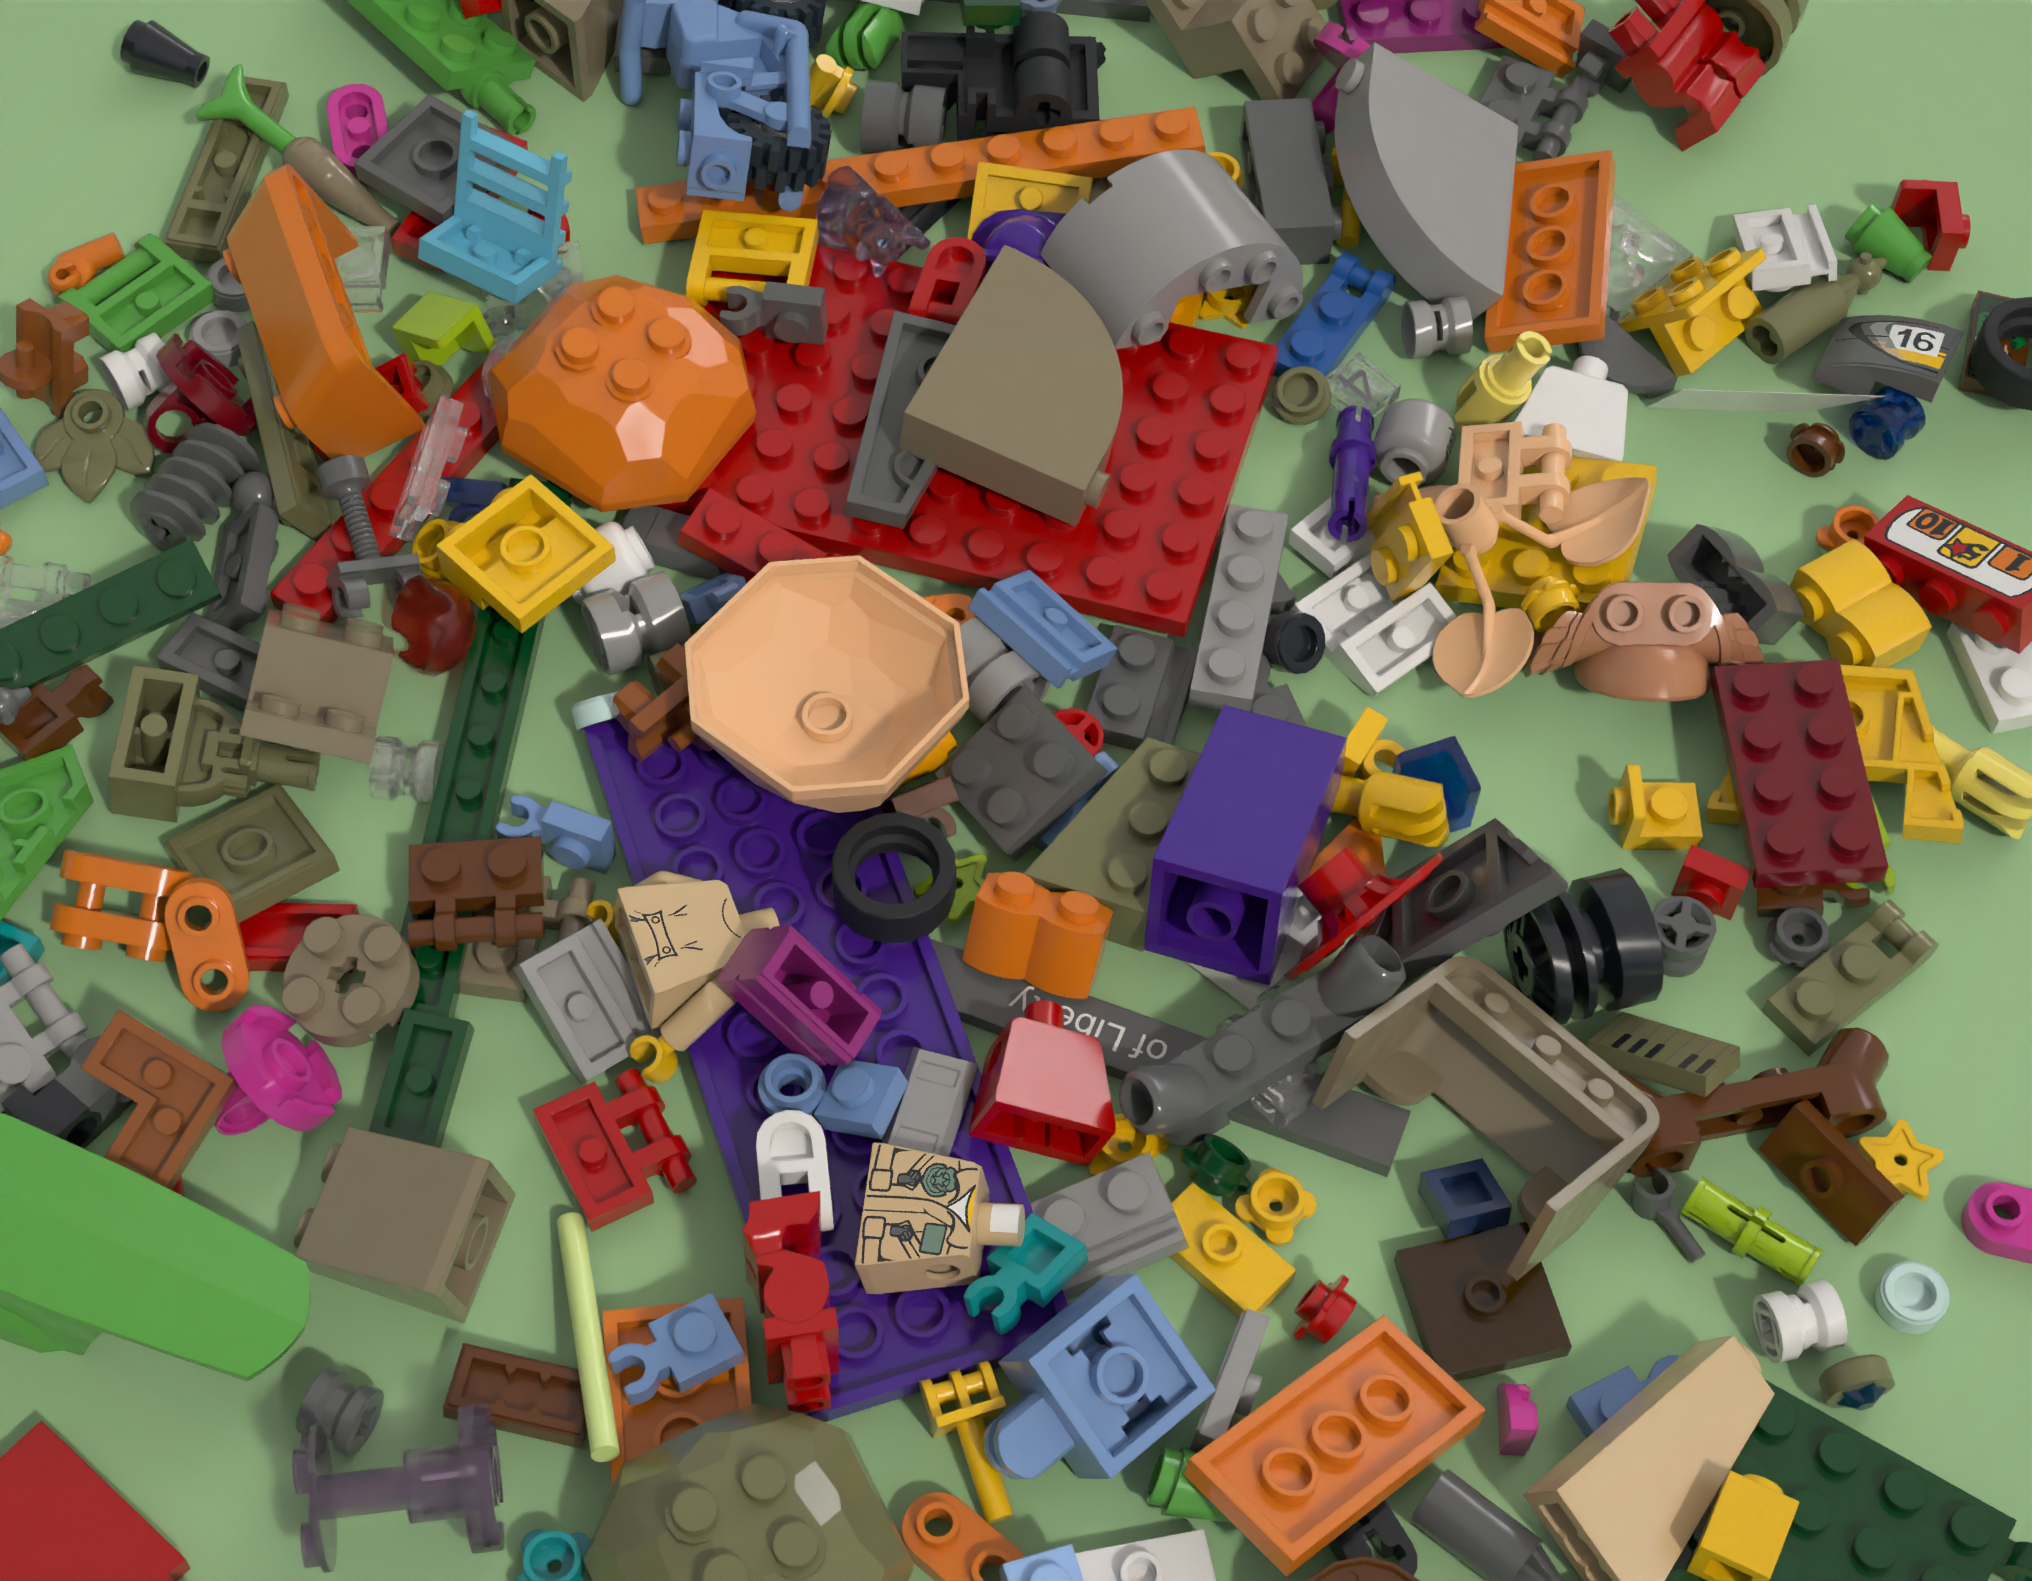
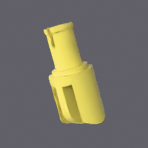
[1455,331,1552,432]
[1931,724,2032,839]

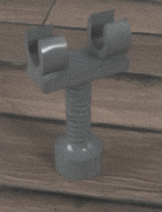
[316,455,428,619]

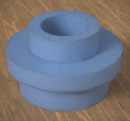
[758,1054,826,1115]

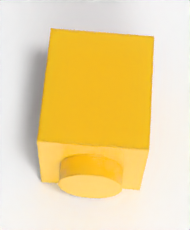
[1686,1470,1800,1581]

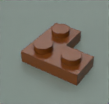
[81,1009,238,1190]

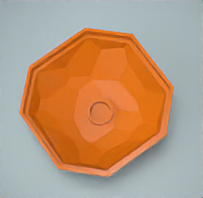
[488,275,756,512]

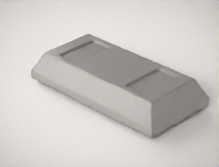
[882,1047,978,1157]

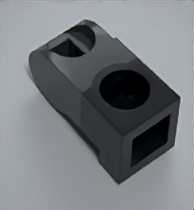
[1,1036,134,1149]

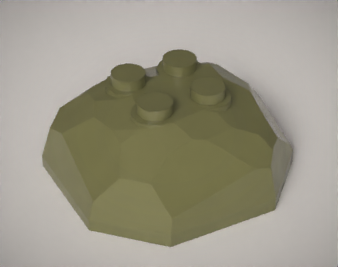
[583,1403,914,1581]

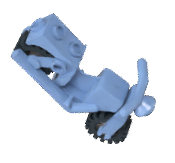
[618,0,832,211]

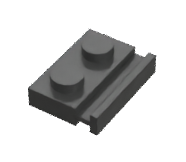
[1087,625,1199,751]

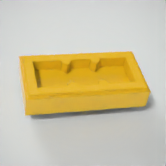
[1170,1182,1296,1318]

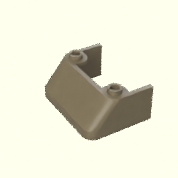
[1311,956,1660,1281]

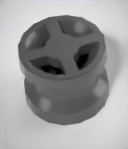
[1653,896,1716,977]
[296,1367,384,1456]

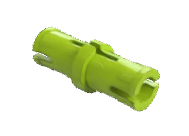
[1680,1176,1824,1287]

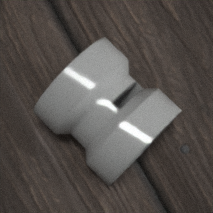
[1401,296,1473,359]

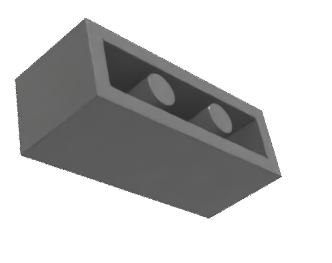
[1239,98,1342,265]

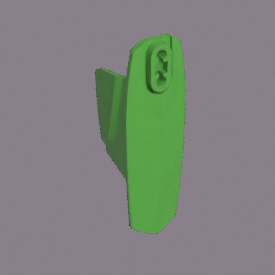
[0,1112,311,1381]

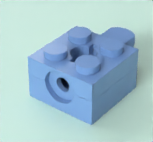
[983,1273,1216,1479]

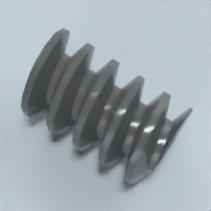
[130,422,260,552]

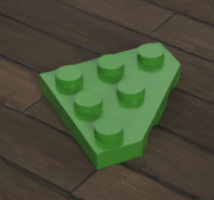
[0,744,94,921]

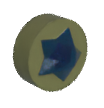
[1818,1354,1895,1411]

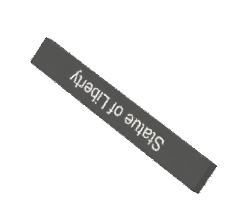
[931,939,1411,1177]

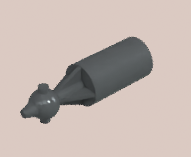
[1410,1469,1563,1581]

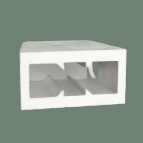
[1515,356,1628,462]

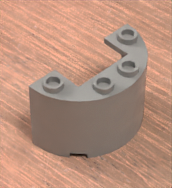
[1040,149,1303,349]

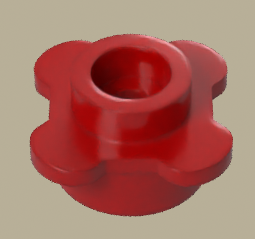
[1292,1274,1357,1344]

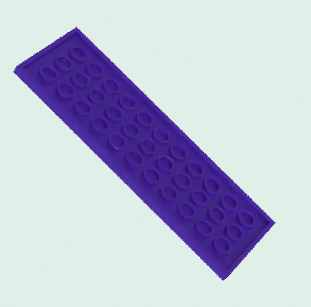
[584,719,1068,1422]

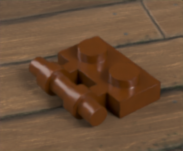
[408,836,545,952]

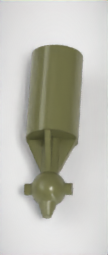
[1745,252,1887,364]

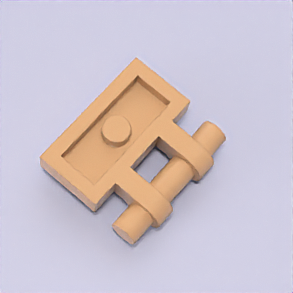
[1458,421,1572,524]

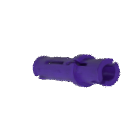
[1328,406,1377,542]

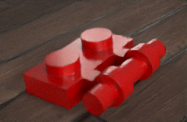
[533,1068,697,1232]

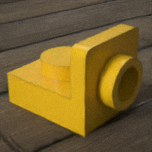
[1608,765,1703,850]

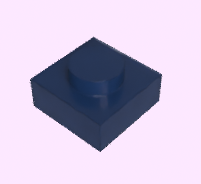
[1418,1158,1512,1240]

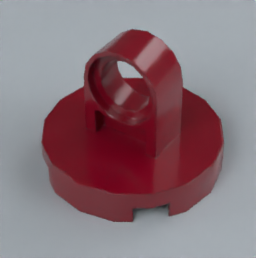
[145,334,258,454]

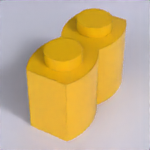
[1790,539,1932,668]

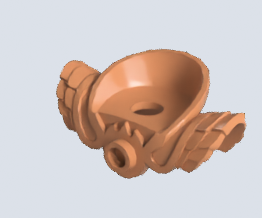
[1523,581,1764,702]

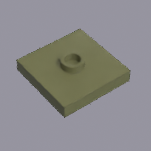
[163,784,340,923]

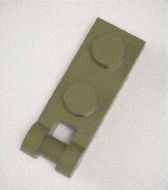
[1761,899,1939,1057]

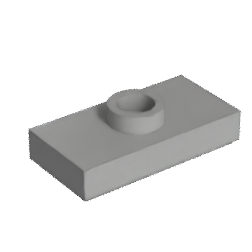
[1190,1308,1270,1453]

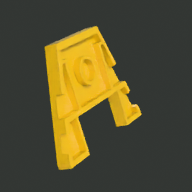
[1707,661,1964,844]

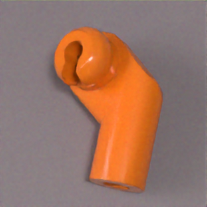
[47,232,126,296]

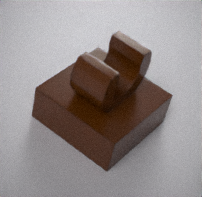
[880,776,959,838]

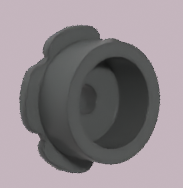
[1766,907,1830,969]

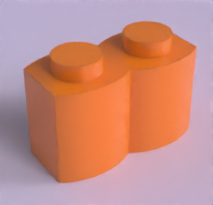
[962,872,1114,999]

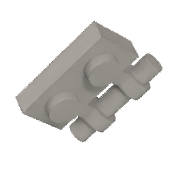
[0,943,88,1114]

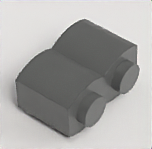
[1667,524,1804,645]

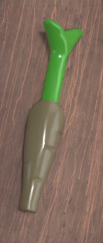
[196,64,401,240]

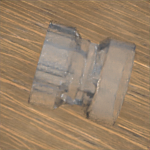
[369,736,445,805]

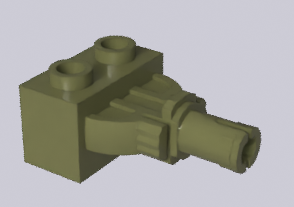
[108,665,321,823]

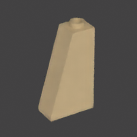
[1523,1335,1775,1581]

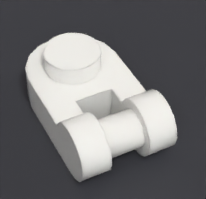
[756,1110,834,1232]

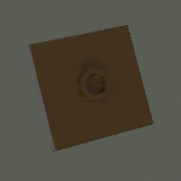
[1394,1222,1572,1382]

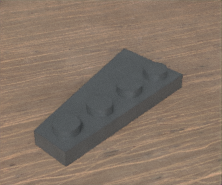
[844,311,956,529]

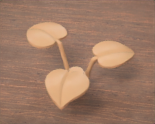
[1373,478,1651,698]

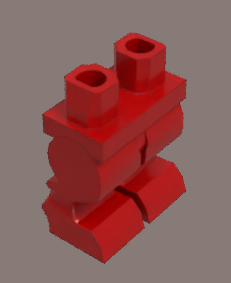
[1607,0,1767,152]
[742,1191,839,1414]

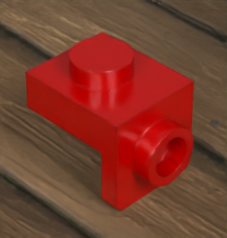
[1891,179,1971,271]

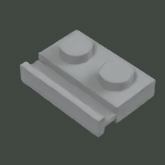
[513,918,662,1085]
[1030,1152,1190,1300]

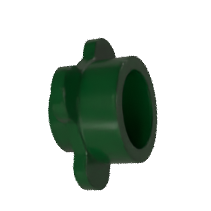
[1179,1134,1251,1197]

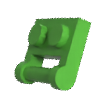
[56,233,216,353]

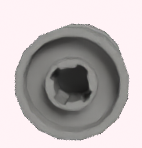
[580,571,692,676]
[960,617,1050,725]

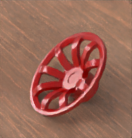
[1284,845,1445,982]

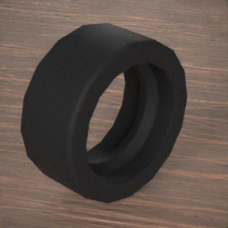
[1970,297,2032,411]
[832,812,956,944]

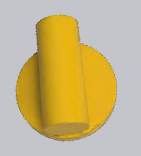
[810,54,858,119]

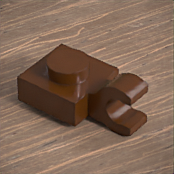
[0,664,114,761]

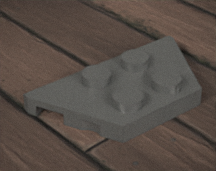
[1368,818,1568,986]

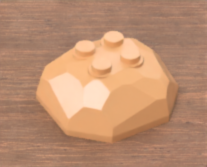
[685,555,969,813]

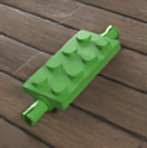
[346,0,536,135]

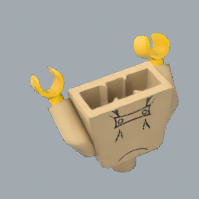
[586,871,780,1083]

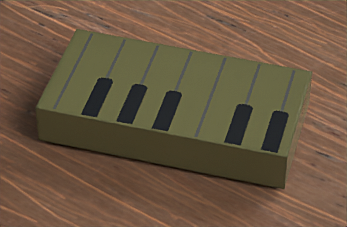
[1588,1012,1740,1097]

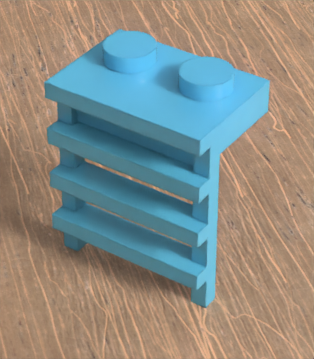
[418,110,572,305]

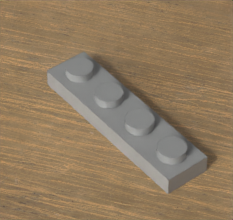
[1189,504,1289,712]

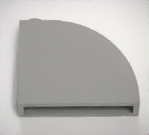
[1334,42,1519,321]

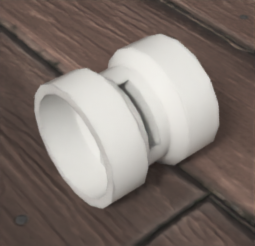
[99,333,171,411]
[1752,1279,1848,1363]

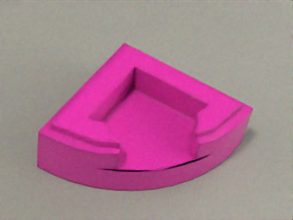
[1497,1383,1539,1456]

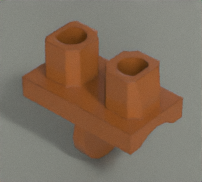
[0,298,89,419]
[612,643,713,762]

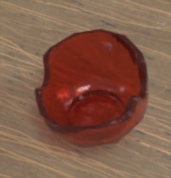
[391,574,476,677]

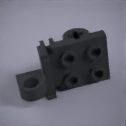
[901,11,1100,141]

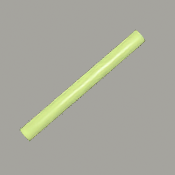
[556,1212,620,1462]

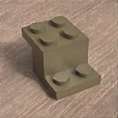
[1144,0,1326,100]
[239,603,394,764]

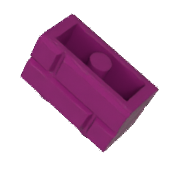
[717,925,882,1066]

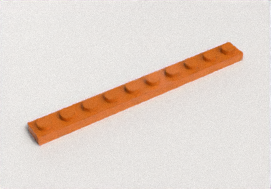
[636,107,1205,245]

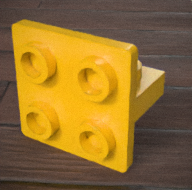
[1618,247,1767,377]

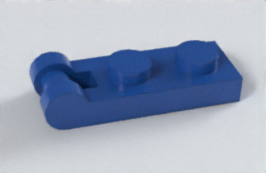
[1273,251,1396,380]

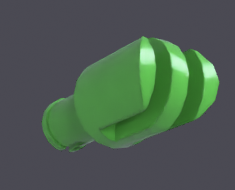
[826,0,906,69]

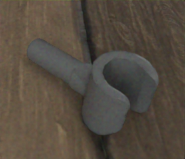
[1631,1167,1706,1263]

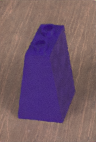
[1144,705,1347,986]

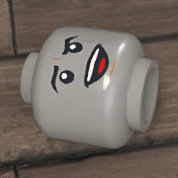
[1373,399,1457,487]

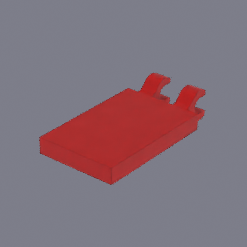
[0,1420,191,1581]

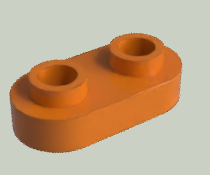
[164,877,250,1012]
[902,1492,1024,1581]

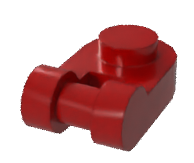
[908,237,986,325]

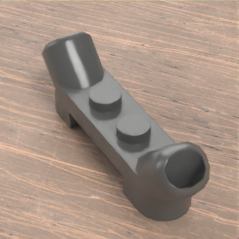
[1119,935,1406,1146]

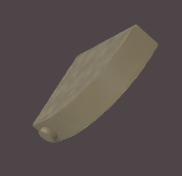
[898,245,1123,527]

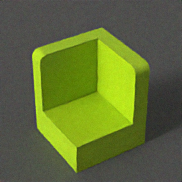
[390,291,498,366]

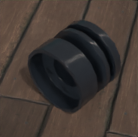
[1503,868,1664,1025]

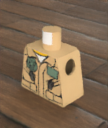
[855,1143,1025,1294]

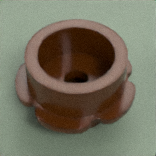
[1786,422,1845,477]

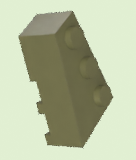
[1023,737,1201,952]

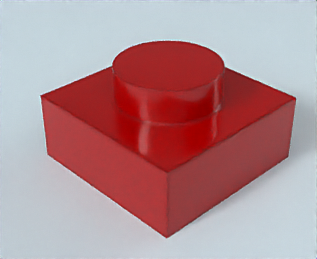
[1671,845,1753,920]

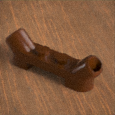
[1618,1027,1889,1177]

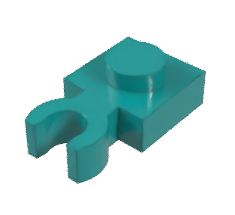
[964,1213,1089,1335]

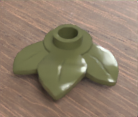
[33,389,155,504]

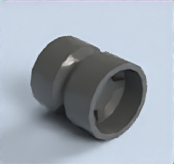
[860,79,947,154]

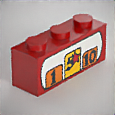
[1864,495,2032,654]

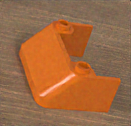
[223,164,426,459]

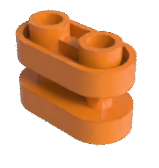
[50,850,195,962]

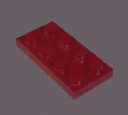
[1711,659,1889,888]

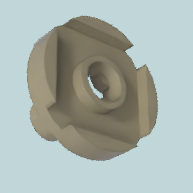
[281,914,420,1048]

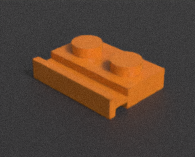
[1474,0,1585,79]

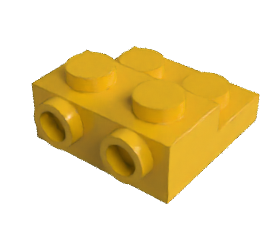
[436,474,616,633]

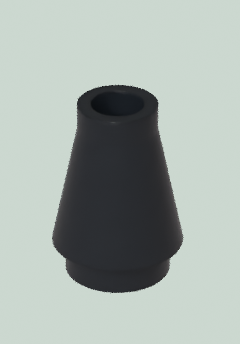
[120,20,210,87]

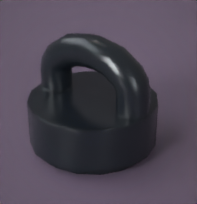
[1263,611,1325,674]

